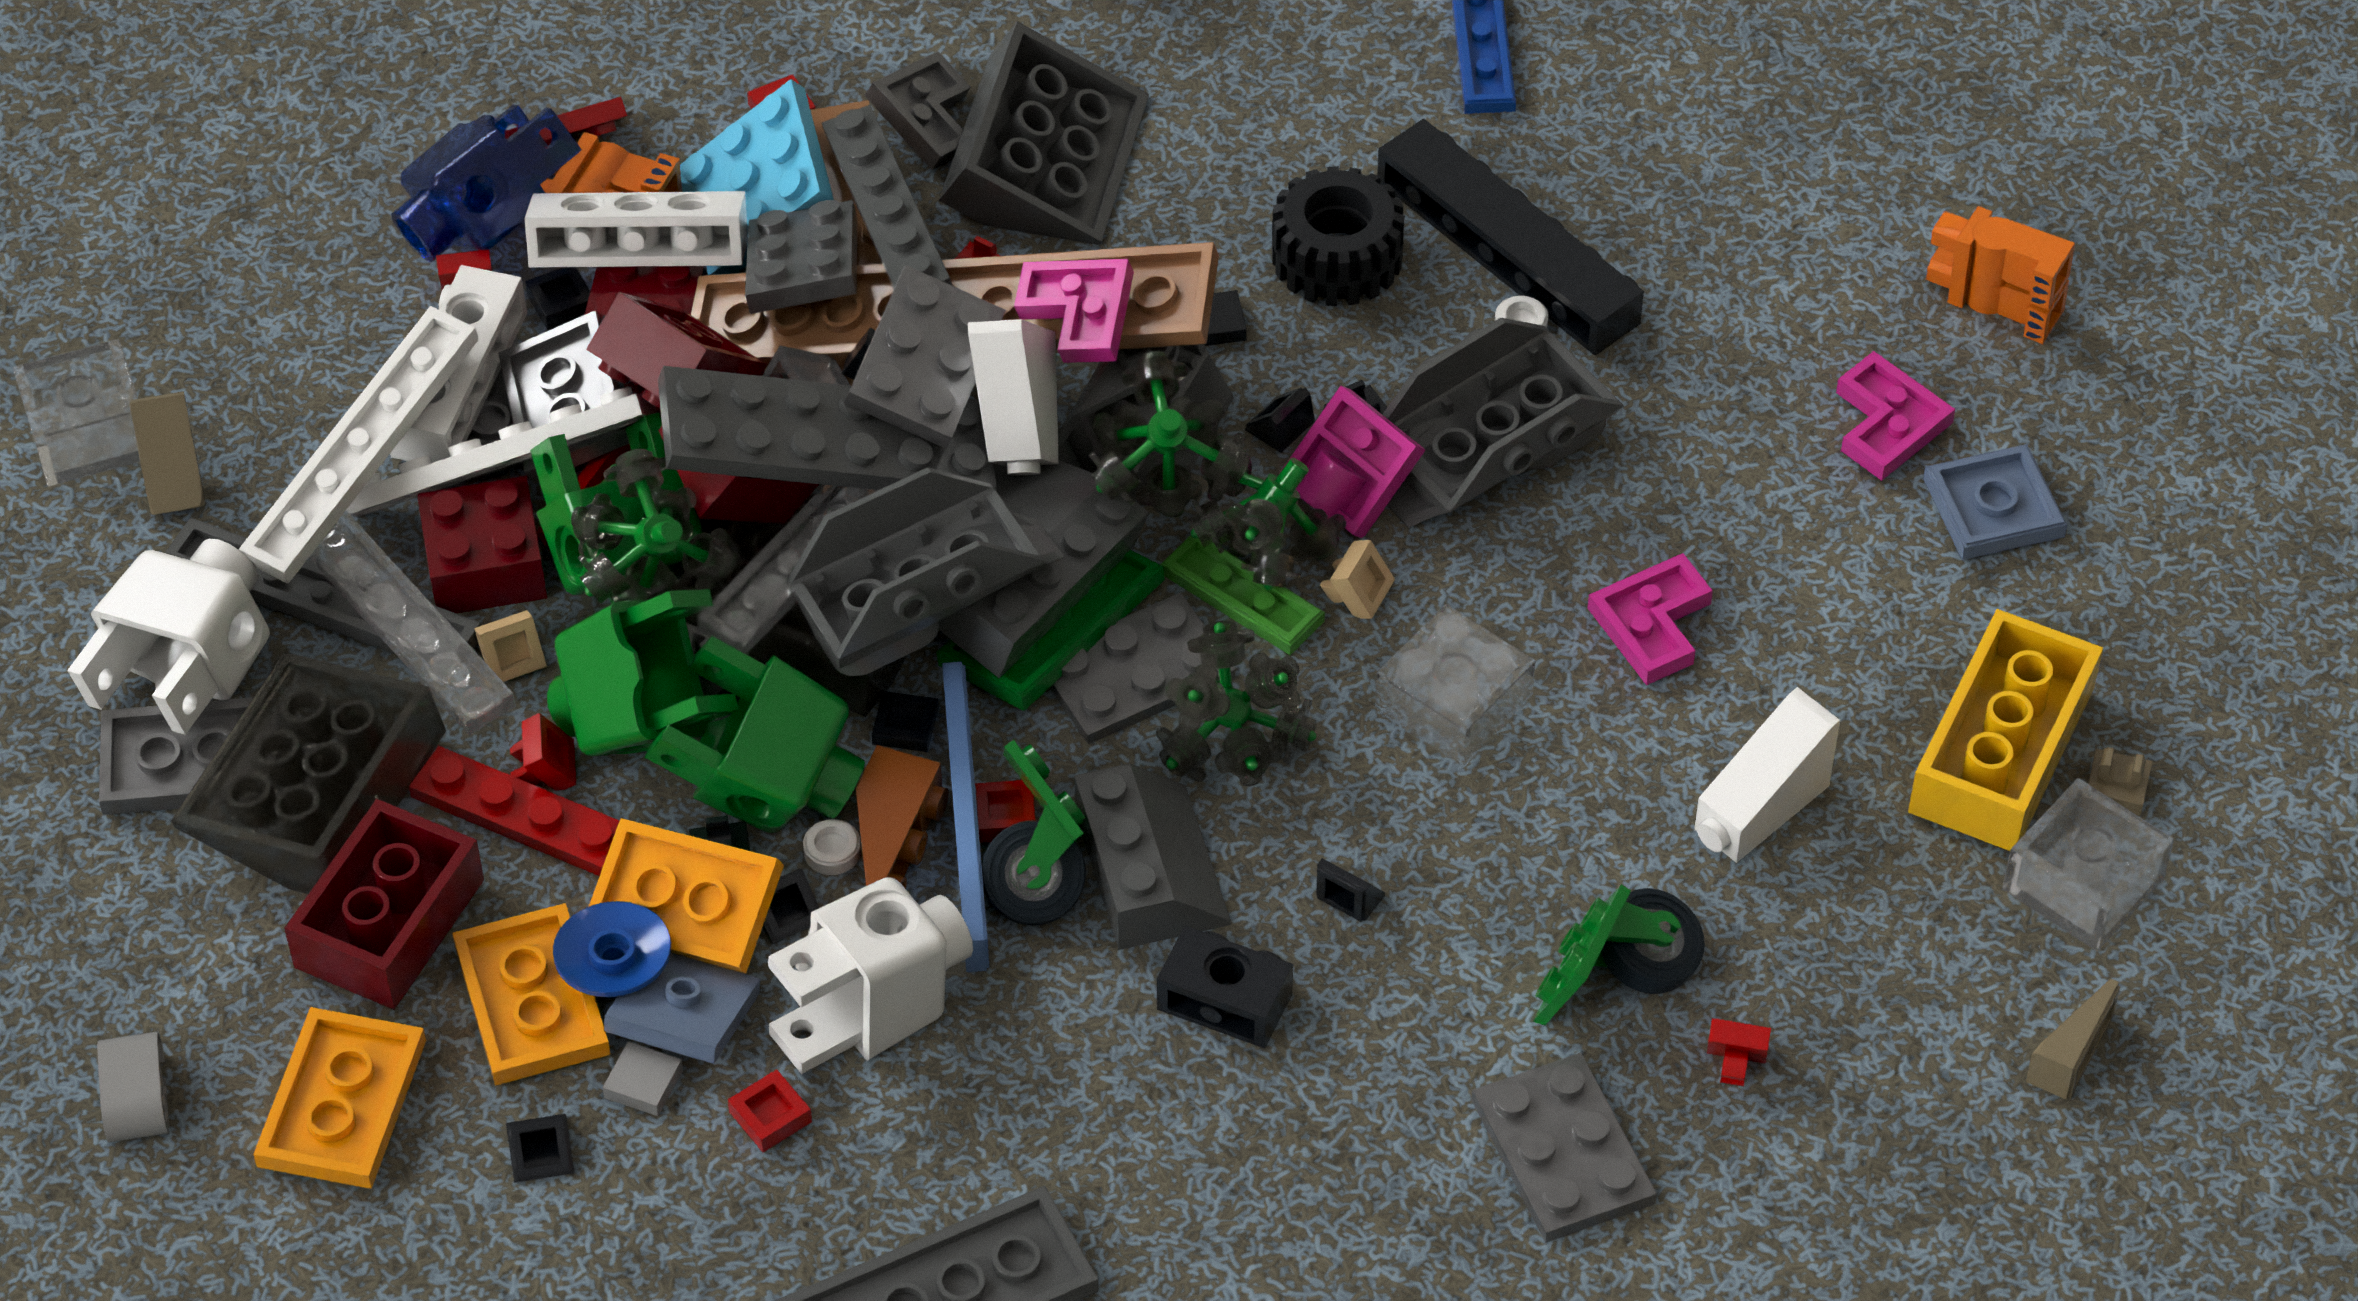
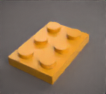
[589,818,784,974]
[452,903,611,1086]
[253,1007,426,1189]

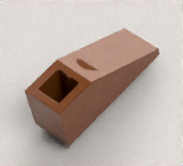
[856,745,949,889]

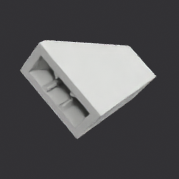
[968,319,1059,476]
[1695,687,1840,863]

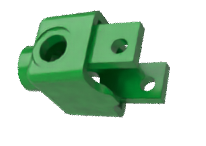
[530,412,706,604]
[547,589,739,757]
[644,636,865,833]

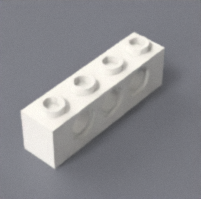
[525,191,748,267]
[390,265,527,463]

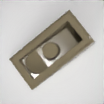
[129,391,205,515]
[2026,979,2120,1100]

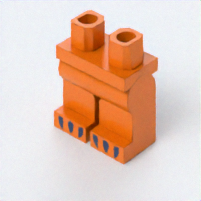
[522,132,682,208]
[1926,206,2075,344]

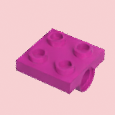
[1279,386,1425,538]

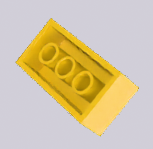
[1908,609,2103,853]

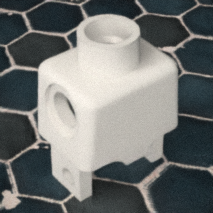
[67,538,270,735]
[768,877,973,1074]

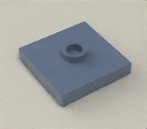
[1923,444,2067,560]
[604,953,760,1064]

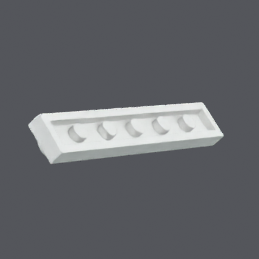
[239,306,479,584]
[340,387,657,518]

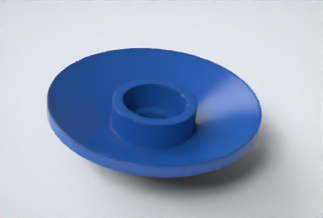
[553,901,671,997]

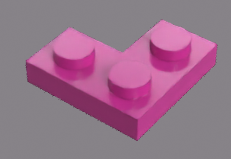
[1014,259,1134,363]
[1836,351,1955,481]
[1588,553,1713,685]

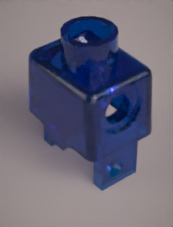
[391,105,582,262]

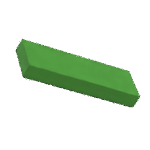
[1160,535,1325,655]

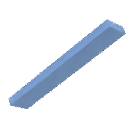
[942,662,989,972]

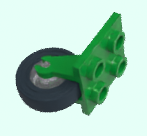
[982,740,1086,926]
[1533,884,1705,1026]

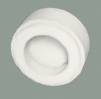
[1495,296,1548,328]
[803,819,861,875]

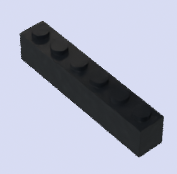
[1377,118,1644,356]

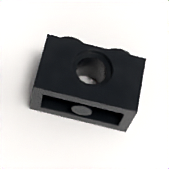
[1157,925,1293,1049]

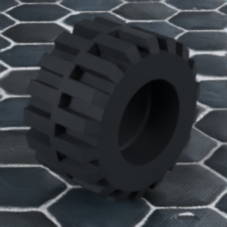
[1272,166,1405,306]

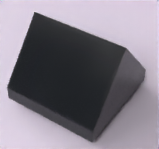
[1245,387,1315,453]

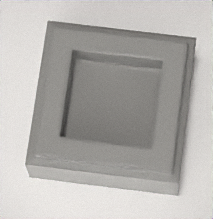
[602,1041,683,1116]

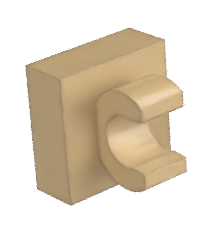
[1320,540,1395,619]
[474,610,547,685]

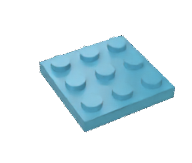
[680,79,834,275]

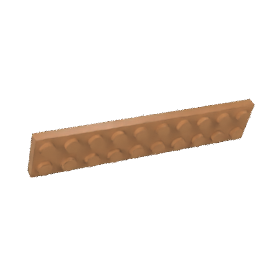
[691,242,1219,371]

